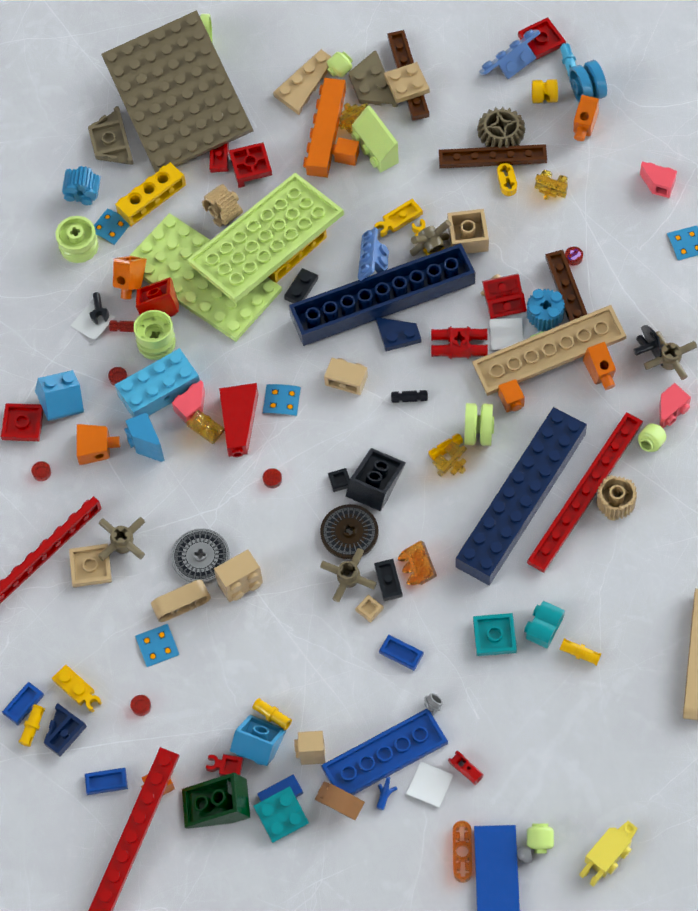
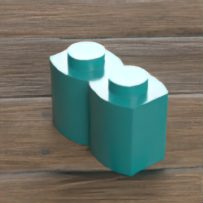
[524,601,565,649]

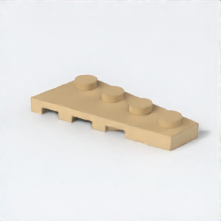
[273,49,331,115]

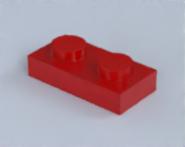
[209,143,229,173]

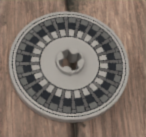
[171,529,230,583]

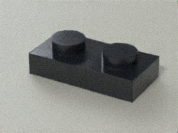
[284,268,318,303]
[374,559,403,601]

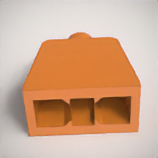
[573,95,599,141]
[113,256,147,299]
[583,341,616,390]
[77,424,121,465]

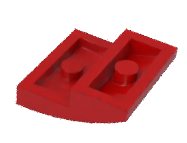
[482,273,527,319]

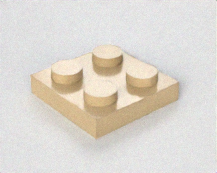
[384,62,430,103]
[69,544,112,588]

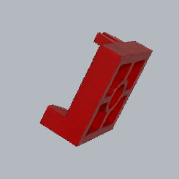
[229,142,272,188]

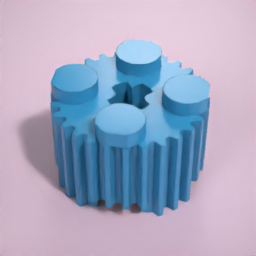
[62,166,101,205]
[526,289,565,331]

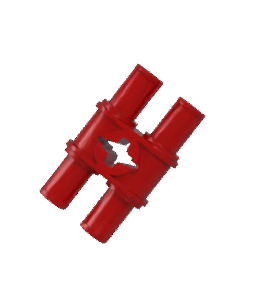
[431,326,488,359]

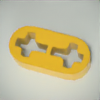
[497,163,517,196]

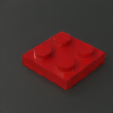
[518,17,566,60]
[1,403,44,442]

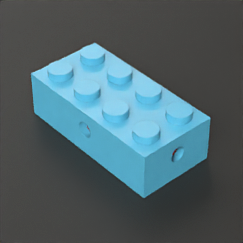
[115,348,200,417]

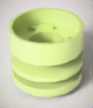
[134,310,176,360]

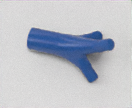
[376,777,397,810]

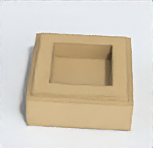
[355,594,384,623]

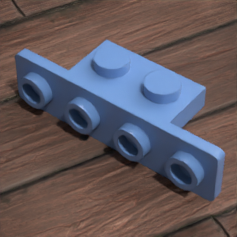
[479,29,540,79]
[358,227,389,281]

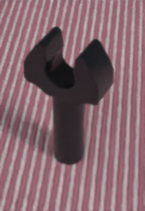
[89,292,109,325]

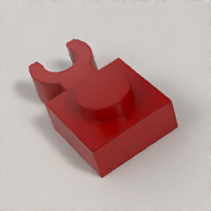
[206,754,244,776]

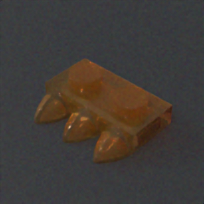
[398,540,437,585]

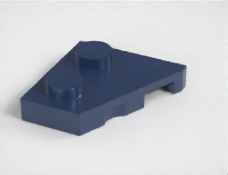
[376,317,421,351]
[44,703,87,757]

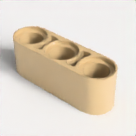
[151,580,211,622]

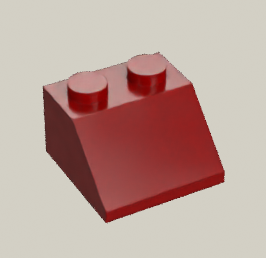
[136,277,179,317]

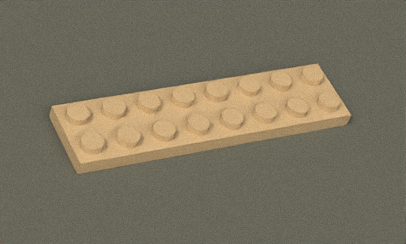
[472,305,626,396]

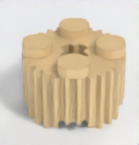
[201,184,243,227]
[596,475,637,521]

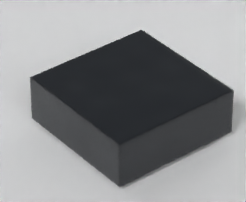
[328,468,350,492]

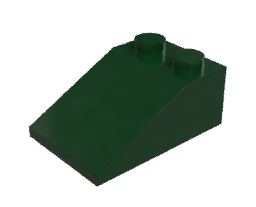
[182,772,250,829]

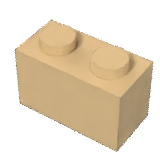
[324,358,368,395]
[294,731,326,765]

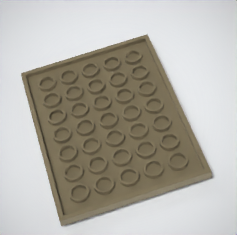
[101,10,254,173]

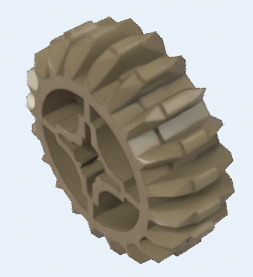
[477,106,525,148]

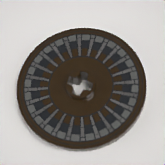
[320,504,379,559]

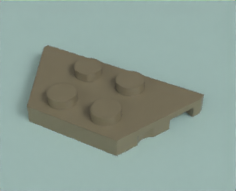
[348,51,398,107]
[88,106,134,165]

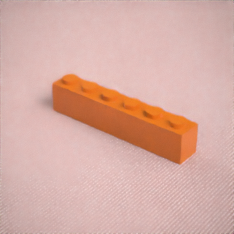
[303,78,346,178]

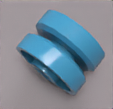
[569,60,608,102]

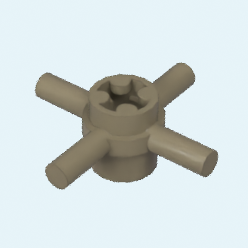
[410,220,451,256]
[644,331,697,380]
[98,517,145,561]
[320,548,377,602]

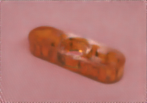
[453,821,472,883]

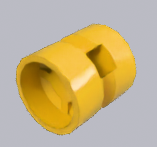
[532,79,558,103]

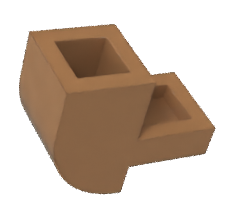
[315,781,365,820]

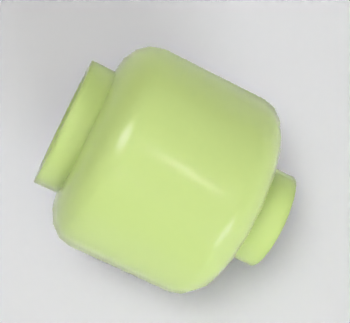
[327,51,353,78]
[638,423,666,452]
[527,824,554,853]

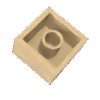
[447,209,489,254]
[214,549,263,602]

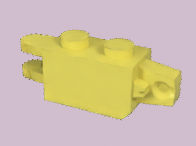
[579,821,638,887]

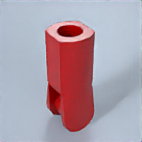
[448,751,484,785]

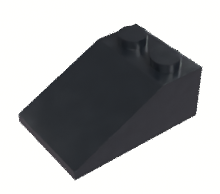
[345,448,406,511]

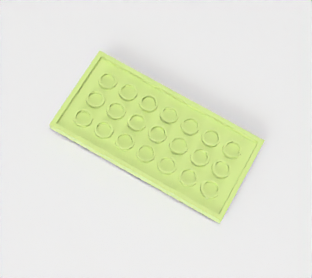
[187,173,344,303]
[129,213,282,342]

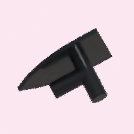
[633,325,663,366]

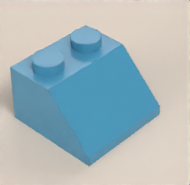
[35,370,84,421]
[124,412,165,462]
[230,715,286,766]

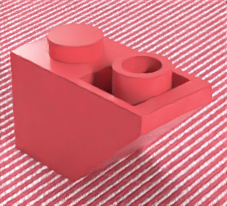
[640,161,677,198]
[172,380,205,426]
[659,383,691,428]

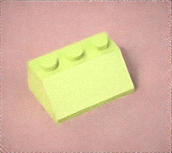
[351,105,399,173]

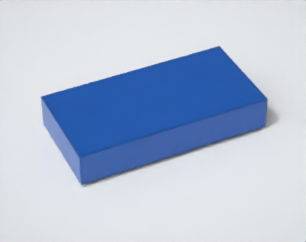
[379,634,424,671]
[2,682,44,725]
[85,768,128,795]
[257,774,303,801]

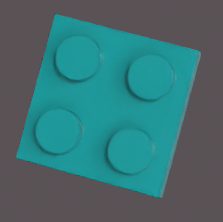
[473,613,517,656]
[253,786,309,843]

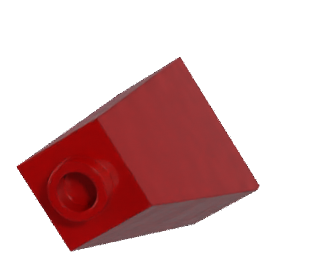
[219,383,258,457]

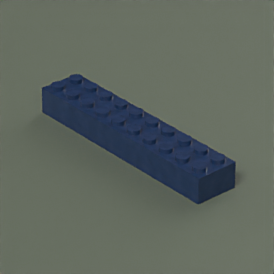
[289,243,475,346]
[456,407,587,586]

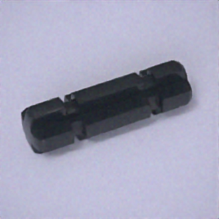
[391,390,428,403]

